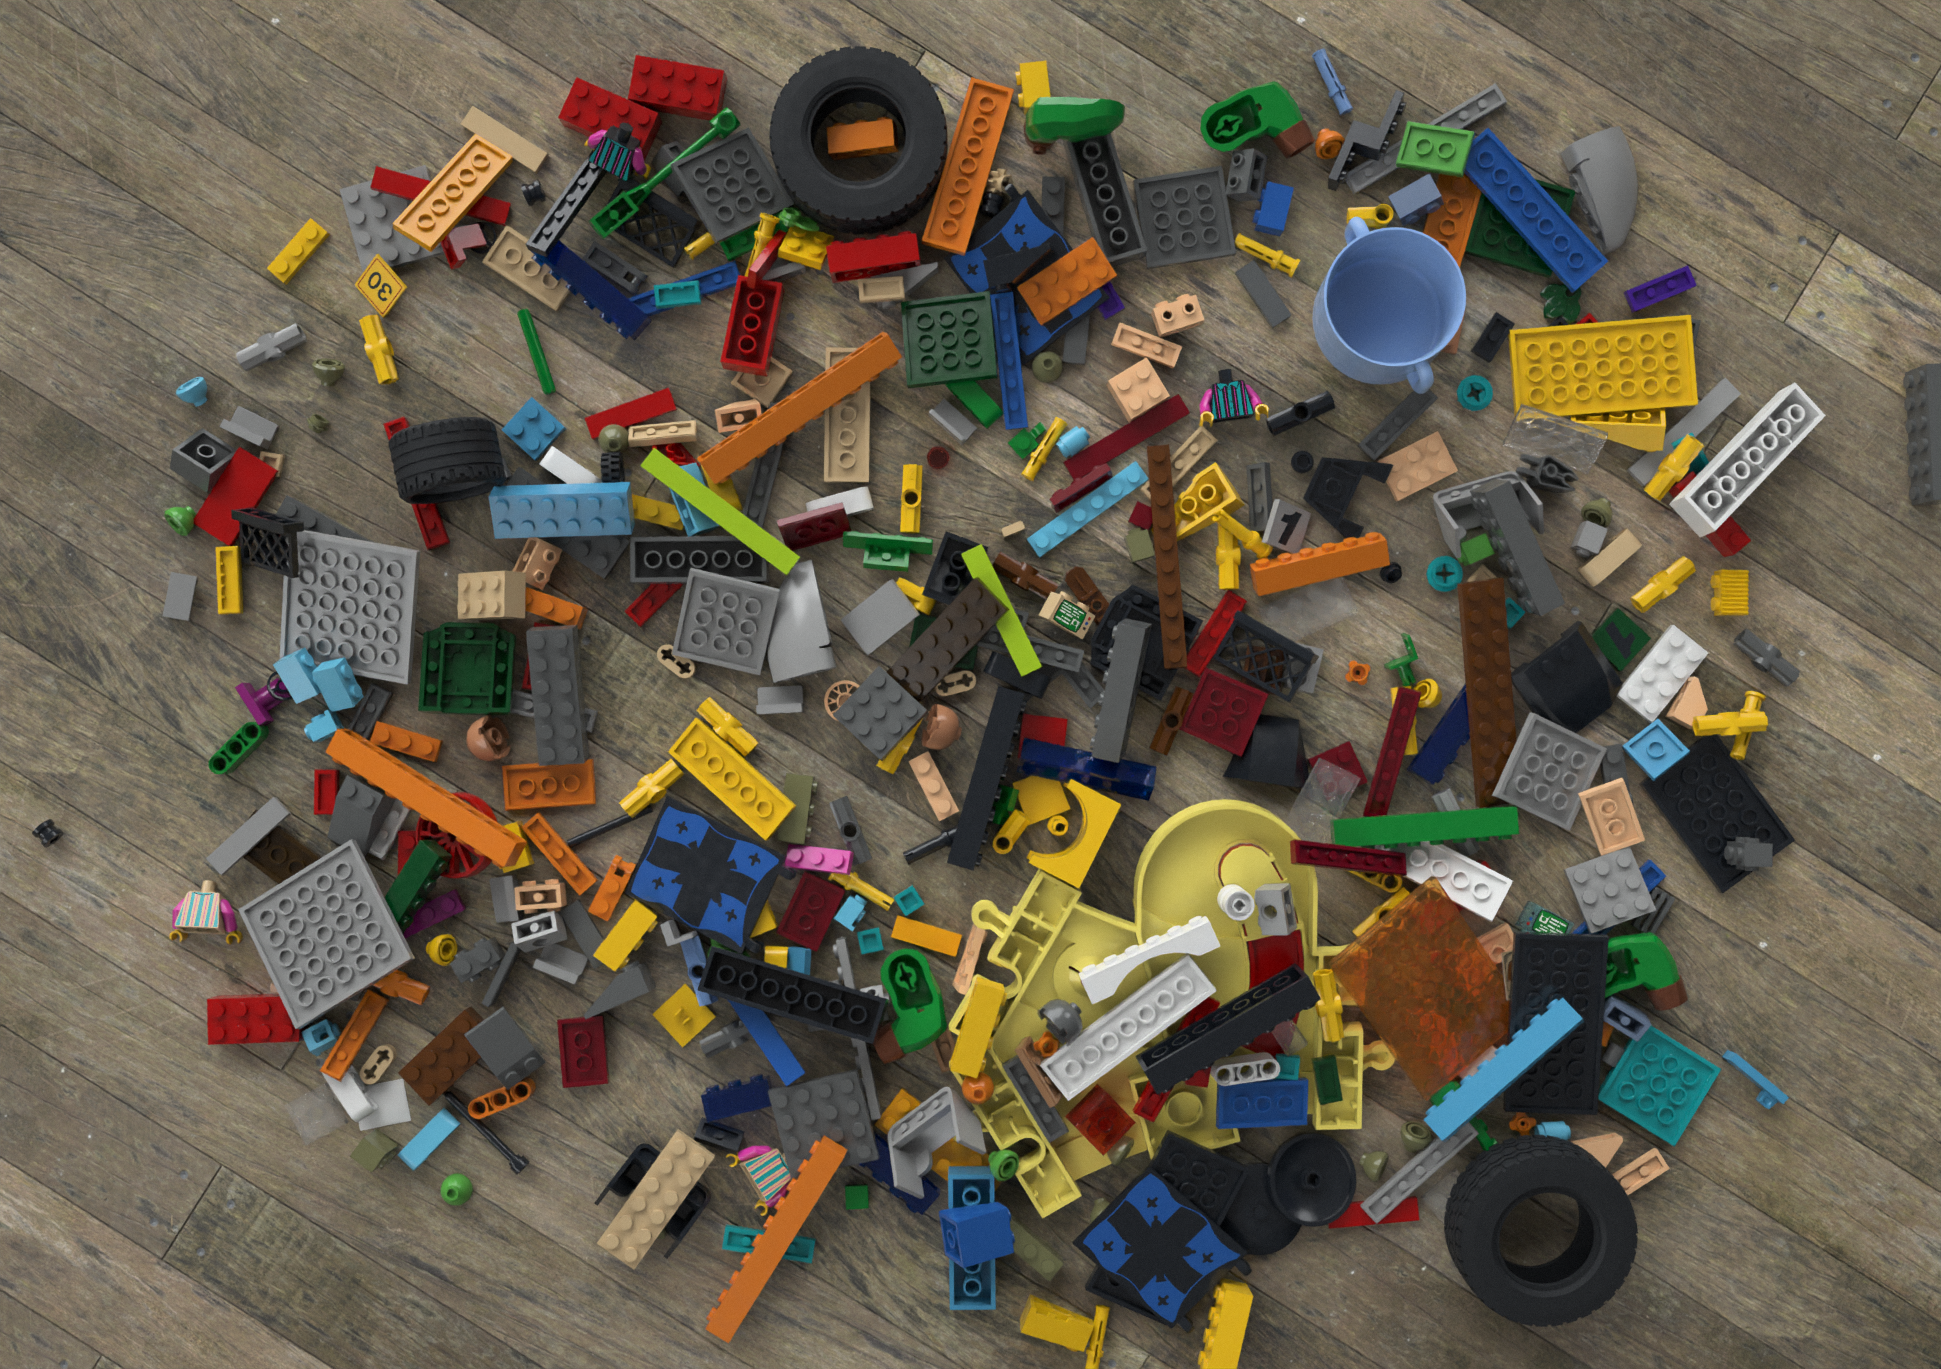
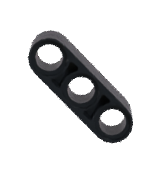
[983,651,1052,699]

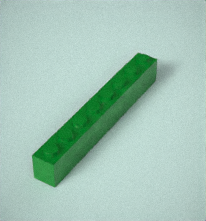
[1330,806,1519,849]

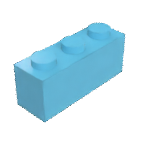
[669,462,720,537]

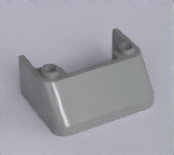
[1433,471,1544,558]
[888,1087,986,1199]

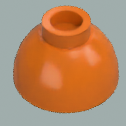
[1315,128,1345,159]
[962,1072,994,1105]

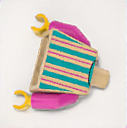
[169,880,243,945]
[726,1146,791,1216]

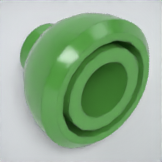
[164,506,196,536]
[988,1150,1019,1181]
[440,1173,473,1206]

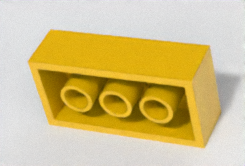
[1198,1278,1253,1369]

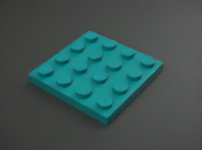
[1598,1026,1721,1147]

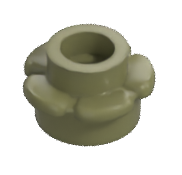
[307,414,329,433]

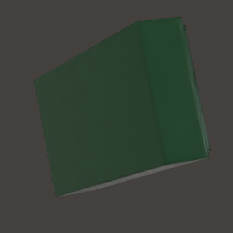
[1311,1054,1343,1105]

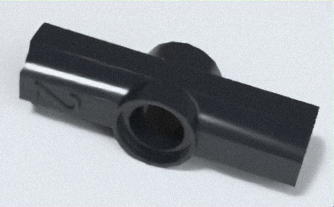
[1265,391,1335,437]

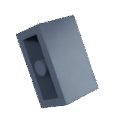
[1388,174,1444,226]
[1603,994,1652,1042]

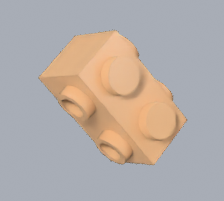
[1151,294,1204,338]
[513,537,562,590]
[514,879,567,914]

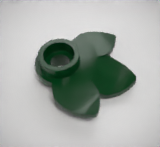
[1540,284,1581,325]

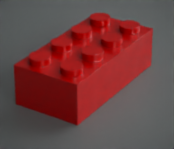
[628,55,727,121]
[558,77,663,161]
[826,231,920,283]
[720,275,785,377]
[207,993,308,1045]

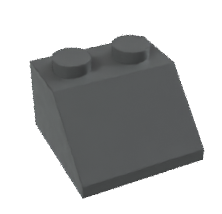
[170,428,237,492]

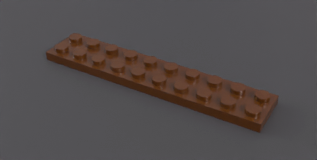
[1457,577,1517,808]

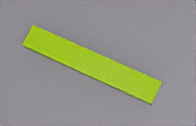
[961,544,1042,677]

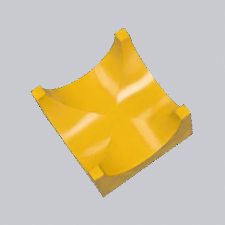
[1026,778,1121,888]

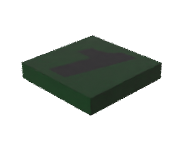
[1591,608,1651,671]

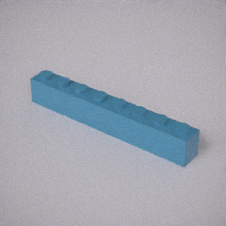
[1423,998,1584,1142]

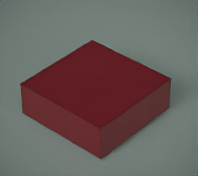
[1128,501,1153,531]

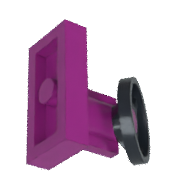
[235,671,293,726]

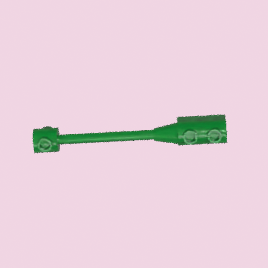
[588,107,741,239]

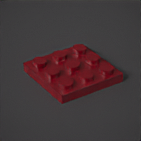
[1179,667,1269,757]

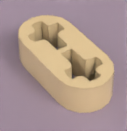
[657,645,696,679]
[935,670,976,697]
[360,1044,397,1084]

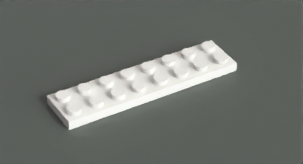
[1040,953,1217,1101]

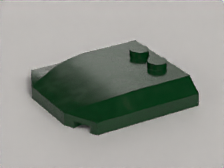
[418,622,516,715]

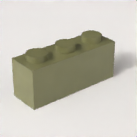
[777,773,818,844]
[1010,1213,1064,1281]

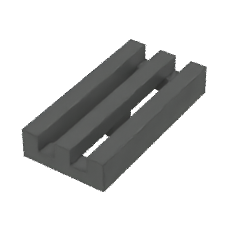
[1631,887,1675,934]

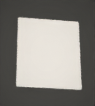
[359,1079,411,1131]

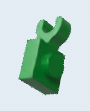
[1008,422,1046,460]
[992,784,1019,825]

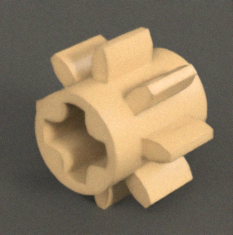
[986,168,1013,196]

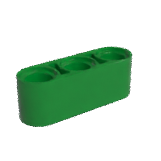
[945,381,1004,429]
[208,722,269,774]

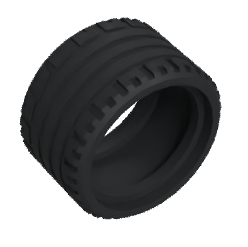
[388,417,506,504]

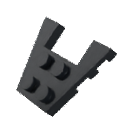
[1303,457,1394,538]

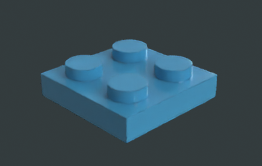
[502,397,566,461]
[1622,719,1690,781]

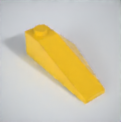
[1571,408,1666,452]
[1151,462,1245,541]

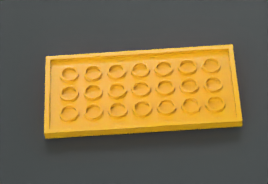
[1508,315,1698,421]

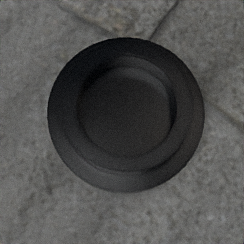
[1291,451,1314,473]
[1379,562,1402,584]

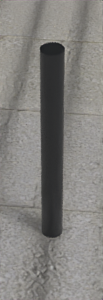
[567,804,653,848]

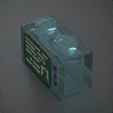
[1515,901,1574,934]

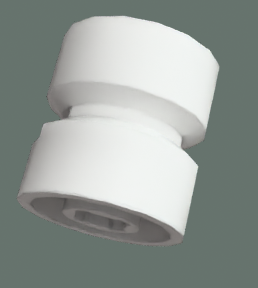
[1217,884,1255,921]

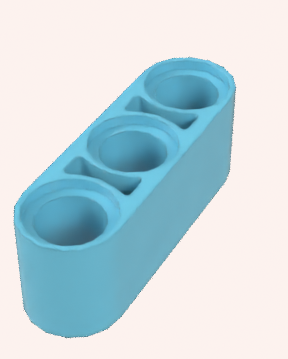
[397,1108,461,1171]

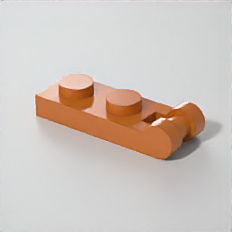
[588,855,636,921]

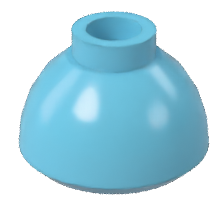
[176,377,208,407]

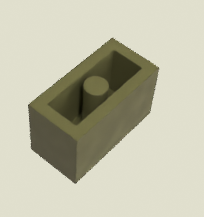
[349,1129,398,1173]

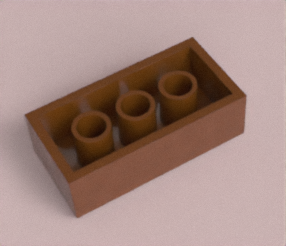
[398,1006,484,1106]

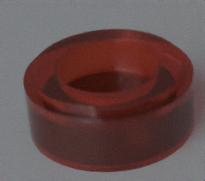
[927,446,949,470]

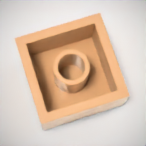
[1106,357,1170,423]

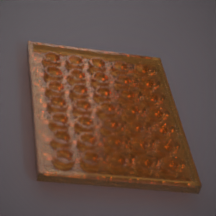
[1328,876,1510,1101]

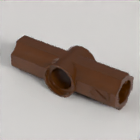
[992,551,1058,600]
[1149,686,1194,756]

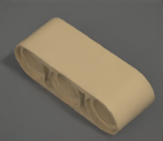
[1578,528,1642,587]

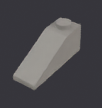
[871,262,938,309]

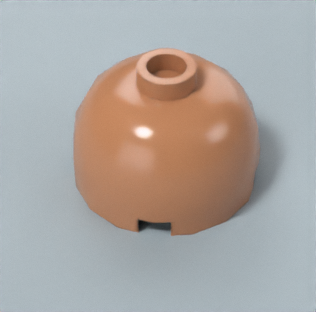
[921,704,962,750]
[467,715,510,761]

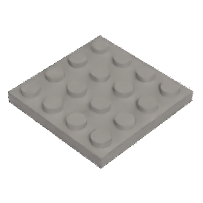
[339,165,445,272]
[672,568,780,675]
[1492,712,1607,831]

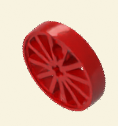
[416,792,498,879]

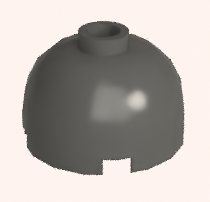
[1037,999,1083,1046]

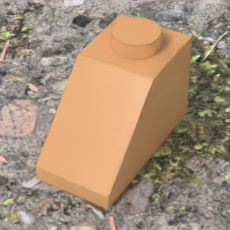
[715,399,762,433]
[1665,676,1708,729]
[1571,1133,1623,1168]

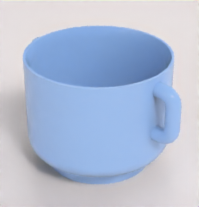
[1312,217,1466,394]

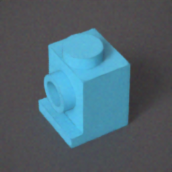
[304,710,344,742]
[834,894,867,931]
[301,1019,342,1056]

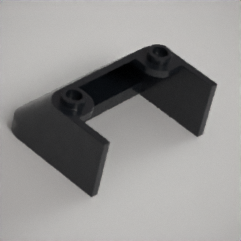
[594,1143,711,1259]

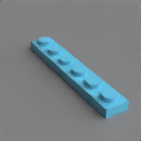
[1026,461,1149,558]

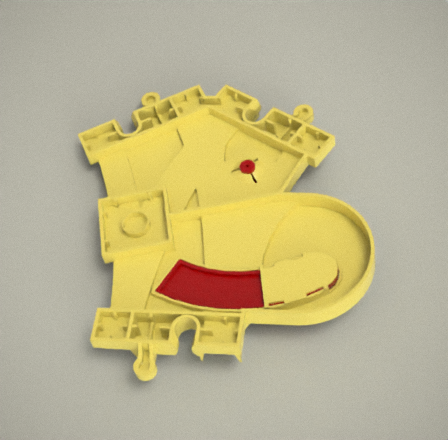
[949,799,1395,1219]

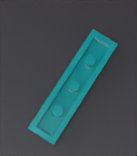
[722,1224,816,1263]

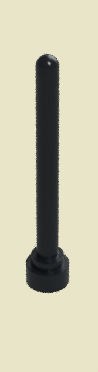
[444,1091,530,1175]

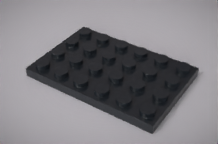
[1639,734,1795,893]

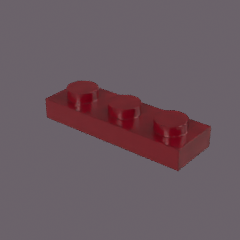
[1049,463,1113,513]

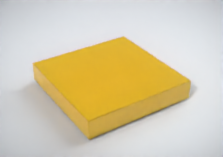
[1012,767,1070,825]

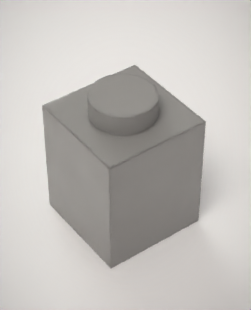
[1570,521,1608,558]

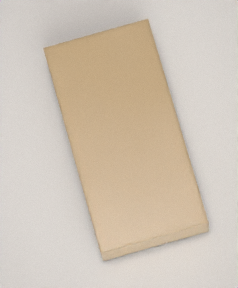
[858,276,905,303]

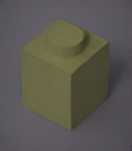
[1124,527,1155,564]

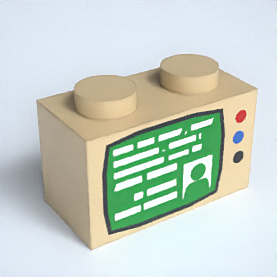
[1039,591,1095,639]

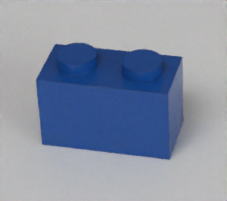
[1252,181,1294,236]

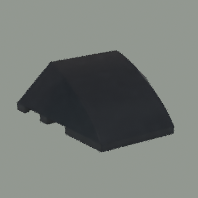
[1222,714,1312,789]

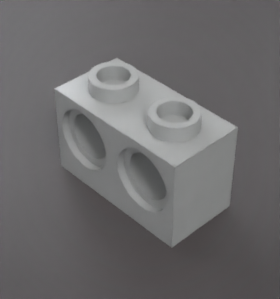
[1282,643,1324,694]

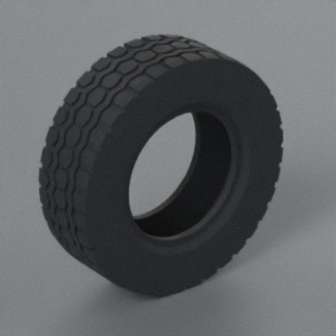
[769,46,948,235]
[1444,1135,1638,1327]

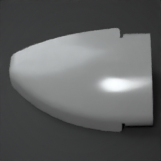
[1561,126,1638,256]
[766,560,837,683]

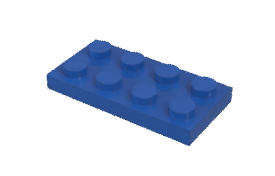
[1216,1077,1308,1129]

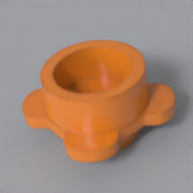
[1345,660,1370,685]
[1033,1031,1060,1058]
[1509,1112,1536,1136]

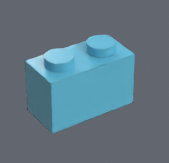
[273,648,321,704]
[311,657,364,712]

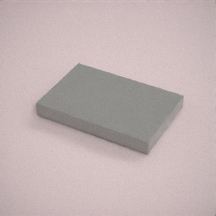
[841,579,920,656]

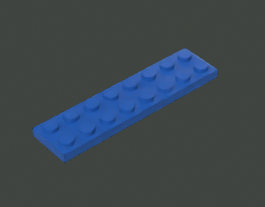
[1464,128,1608,293]

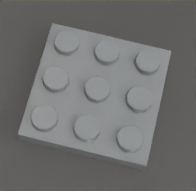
[1564,846,1656,934]

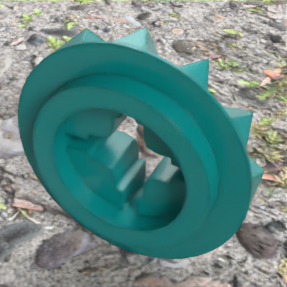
[1456,375,1493,411]
[1426,556,1463,592]

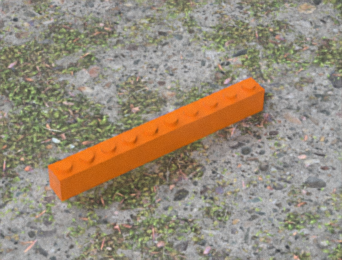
[697,332,902,484]
[326,729,527,868]
[705,1135,848,1344]

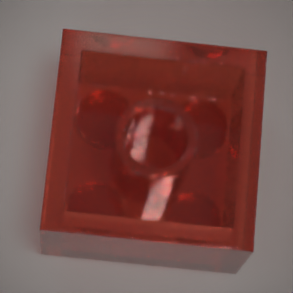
[1065,1084,1136,1156]

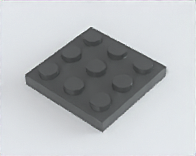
[833,666,928,761]

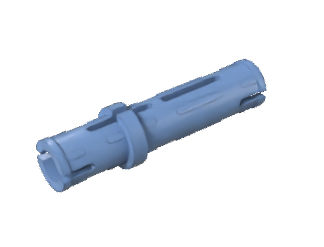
[1312,49,1353,116]

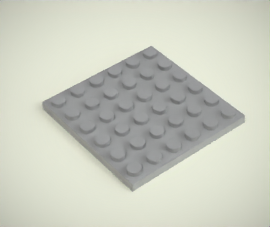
[279,530,420,684]
[238,839,415,1029]

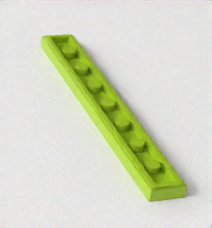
[640,448,801,575]

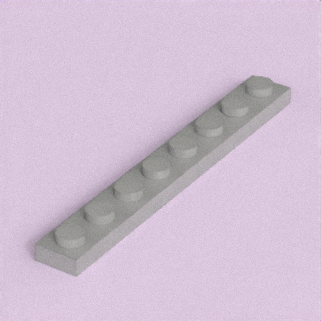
[833,937,881,1120]

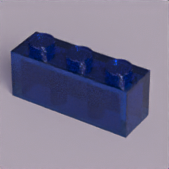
[701,1073,772,1122]

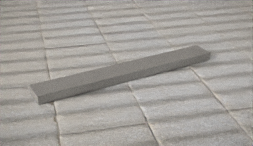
[1345,83,1507,195]

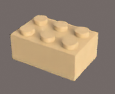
[457,571,526,620]

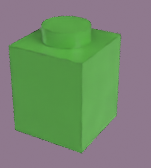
[1457,533,1495,566]

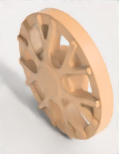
[824,680,859,721]

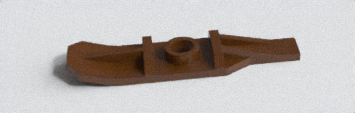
[1064,566,1109,625]

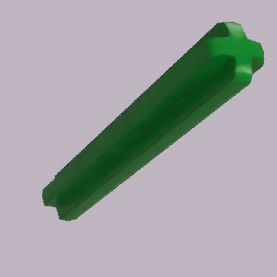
[517,309,556,395]

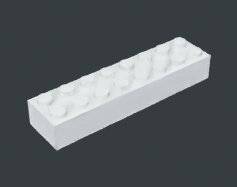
[1669,383,1826,537]

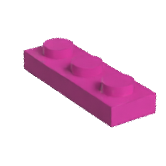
[785,844,854,875]

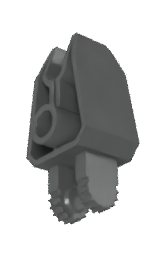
[1516,454,1579,493]

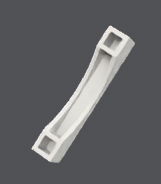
[1079,916,1220,1005]

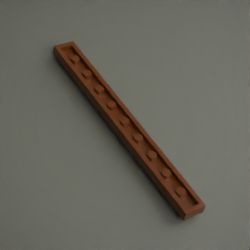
[1147,444,1187,670]

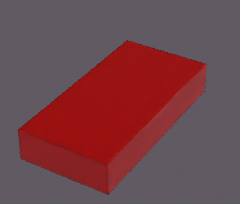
[314,769,339,815]

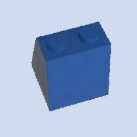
[939,1202,1015,1268]

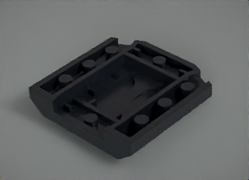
[1091,584,1203,701]
[1511,621,1623,733]

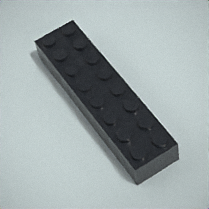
[947,686,1027,871]
[697,946,889,1045]
[1135,963,1321,1095]

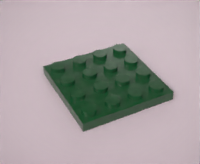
[1464,179,1576,278]
[901,291,997,389]

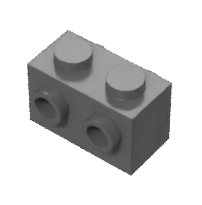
[1225,148,1268,202]
[1724,837,1773,871]
[450,937,505,983]

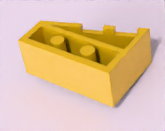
[1020,1294,1094,1352]

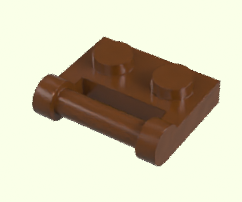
[1242,645,1288,695]

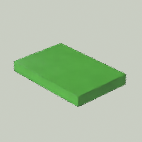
[1396,121,1475,178]

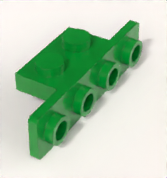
[843,531,933,572]

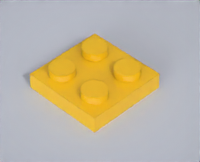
[778,225,834,270]

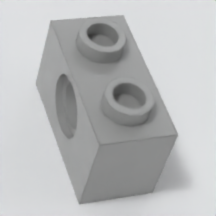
[1254,883,1297,935]
[511,910,567,953]

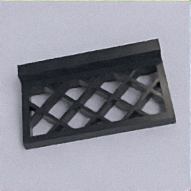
[605,177,703,268]
[231,507,304,578]
[1213,610,1319,703]

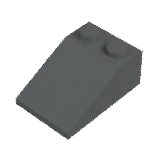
[327,775,396,858]
[584,960,656,1019]
[464,1007,546,1090]

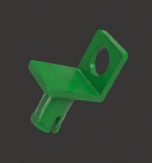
[1384,633,1419,686]

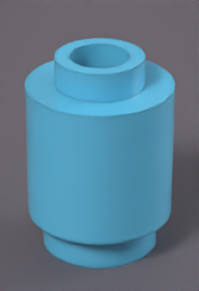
[1056,426,1090,458]
[1534,1121,1571,1140]

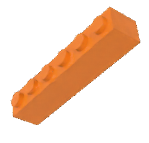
[1249,532,1390,596]

